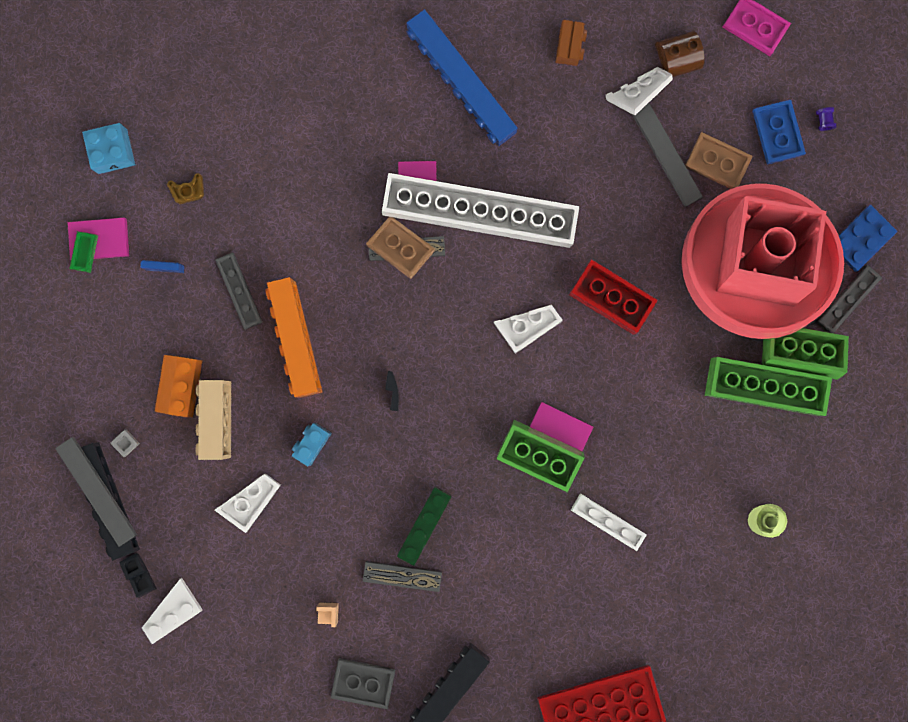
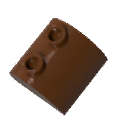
[655,31,704,77]

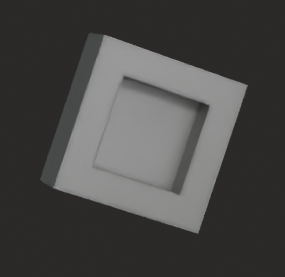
[111,430,140,457]

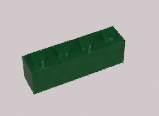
[397,486,452,566]

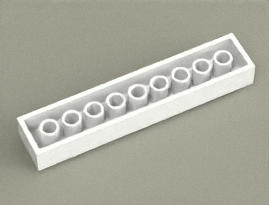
[382,173,579,248]

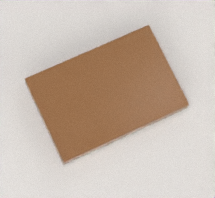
[685,132,753,189]
[366,217,435,279]

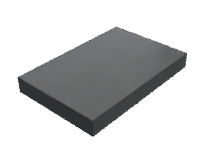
[331,658,396,709]

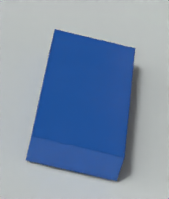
[140,260,184,273]

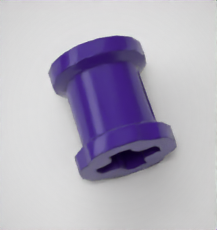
[816,107,837,131]

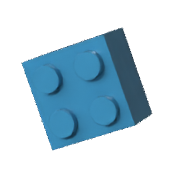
[82,123,135,174]

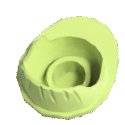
[748,504,788,538]

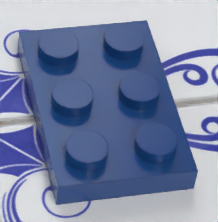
[752,100,806,165]
[838,205,898,272]

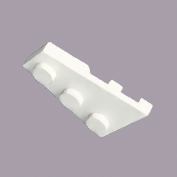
[606,67,673,115]
[494,305,562,354]
[215,474,281,533]
[142,578,202,644]

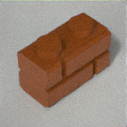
[555,20,587,66]

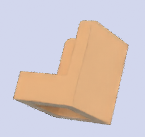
[316,603,338,627]

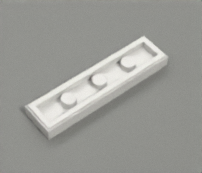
[570,494,646,551]

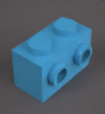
[292,423,332,467]

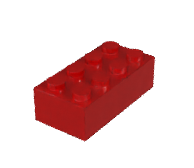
[569,260,658,335]

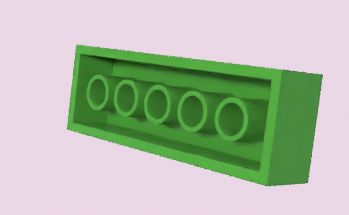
[705,357,832,416]

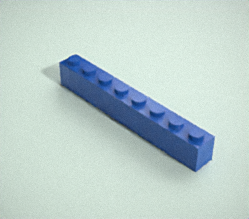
[406,9,518,146]

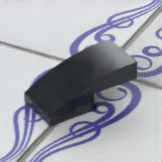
[385,371,399,411]
[119,553,157,598]

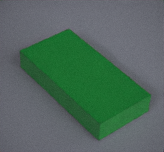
[70,231,98,273]

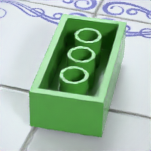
[762,328,849,380]
[497,420,585,492]

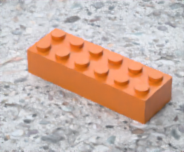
[265,277,322,398]

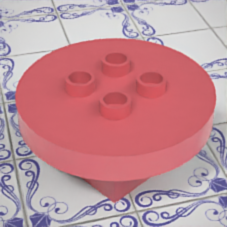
[682,184,844,339]

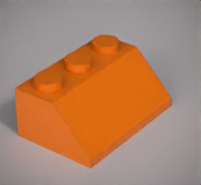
[155,355,202,417]

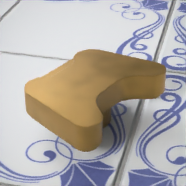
[167,173,204,204]

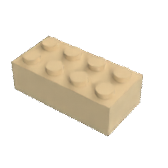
[196,380,231,460]

